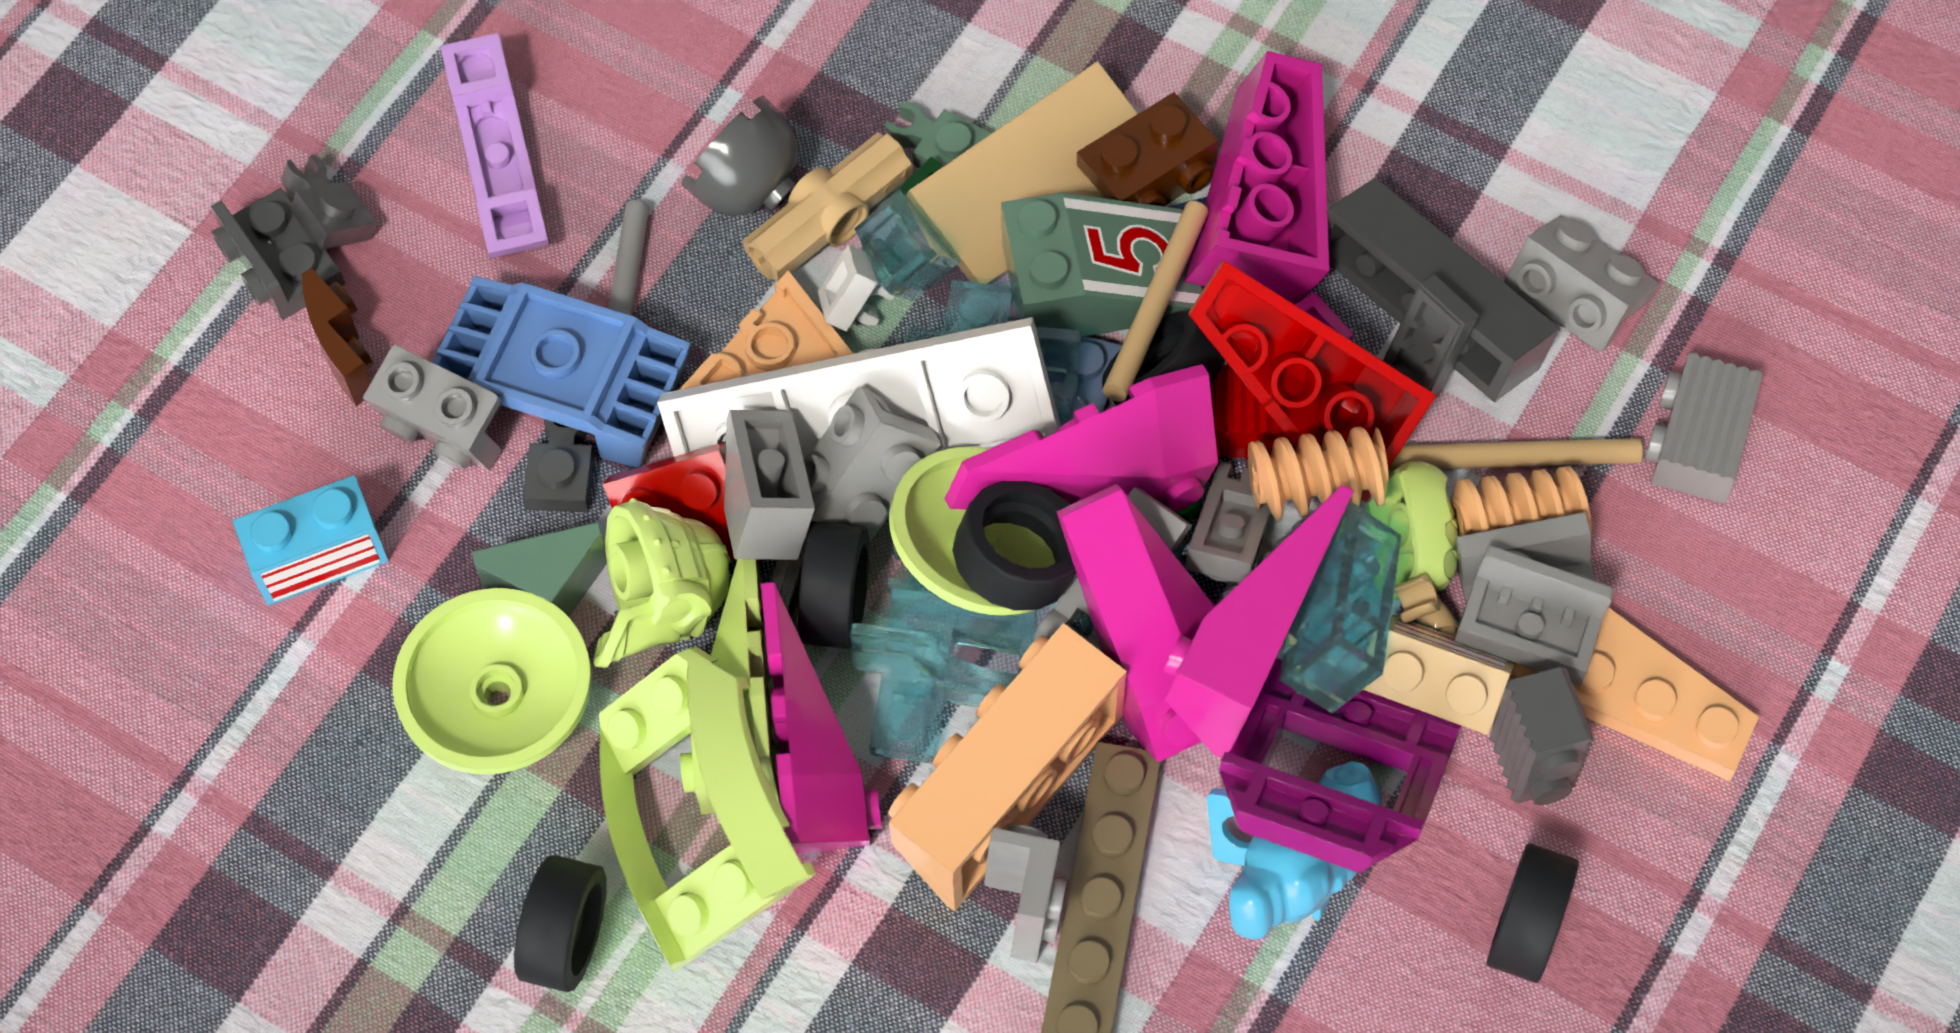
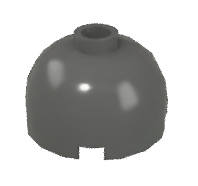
[681,96,799,217]

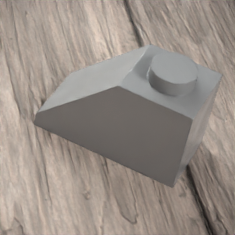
[724,410,815,560]

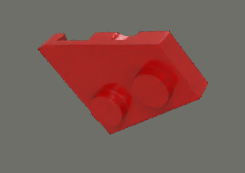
[602,442,763,563]

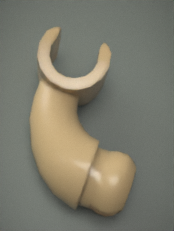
[1391,574,1459,636]

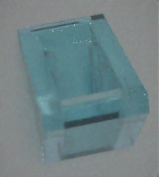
[854,189,960,301]

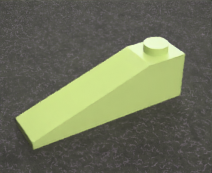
[680,559,780,815]

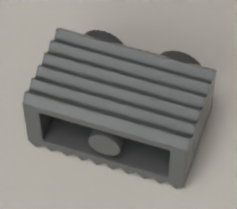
[1489,667,1594,805]

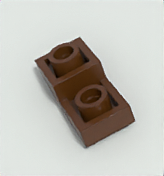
[302,267,373,406]

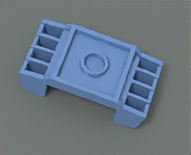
[432,276,691,467]

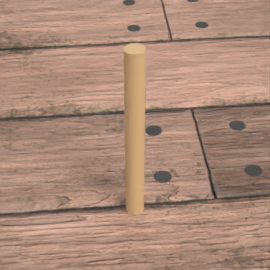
[1103,201,1209,402]
[1388,438,1643,471]

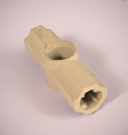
[743,132,913,282]

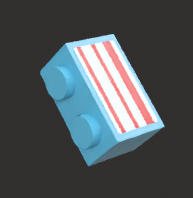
[232,475,389,606]

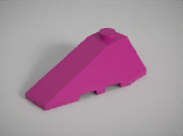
[1163,485,1354,758]
[761,582,882,854]

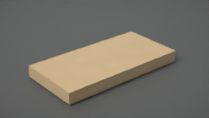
[906,61,1138,293]

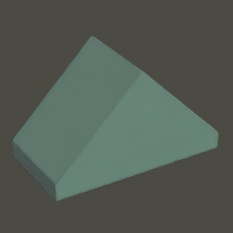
[472,522,607,617]

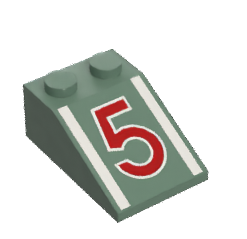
[1001,193,1203,343]

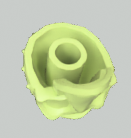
[593,498,731,668]

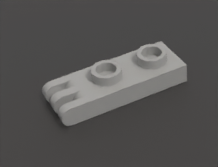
[1185,461,1271,583]

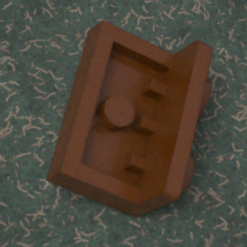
[1077,92,1218,207]

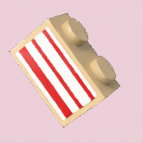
[1362,614,1516,735]

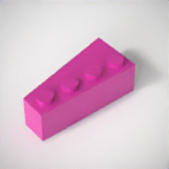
[1184,51,1329,305]

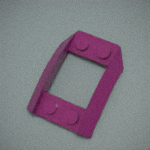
[1219,658,1461,873]

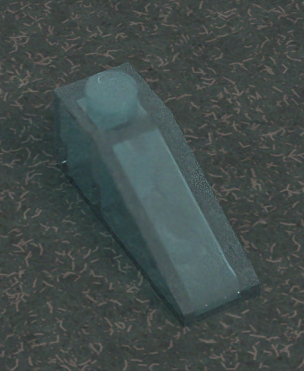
[1280,502,1401,713]

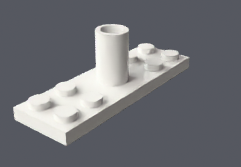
[657,317,1061,459]

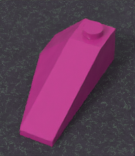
[944,364,1218,511]
[1056,484,1215,763]

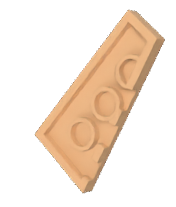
[1510,607,1759,781]

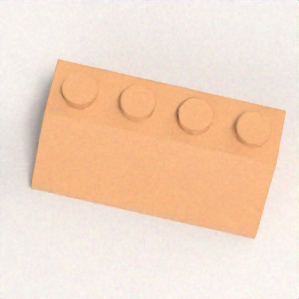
[888,623,1127,912]

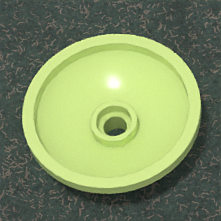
[889,447,1055,615]
[393,588,592,774]

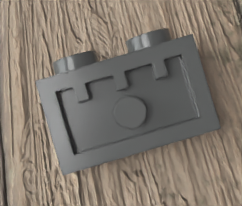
[210,188,345,321]

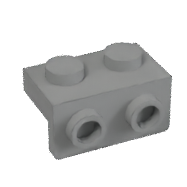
[1504,215,1660,351]
[363,346,502,471]
[804,386,941,540]
[1454,546,1614,685]
[984,825,1067,962]

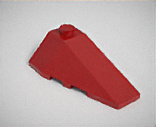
[1188,260,1437,503]

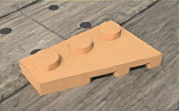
[679,270,853,390]

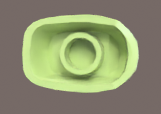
[1365,461,1458,600]

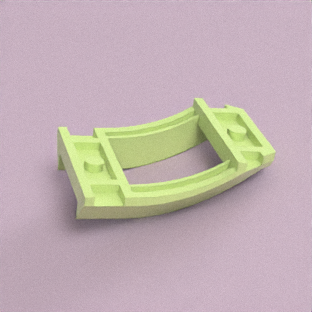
[599,647,817,972]

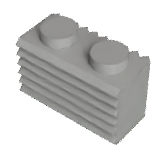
[1644,352,1763,504]

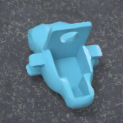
[1207,762,1382,940]

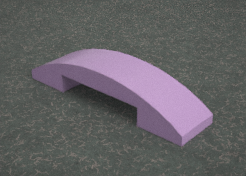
[440,33,549,259]

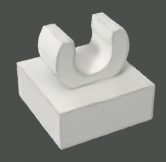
[817,244,896,332]

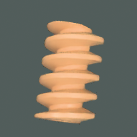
[1248,426,1388,521]
[1450,466,1592,537]

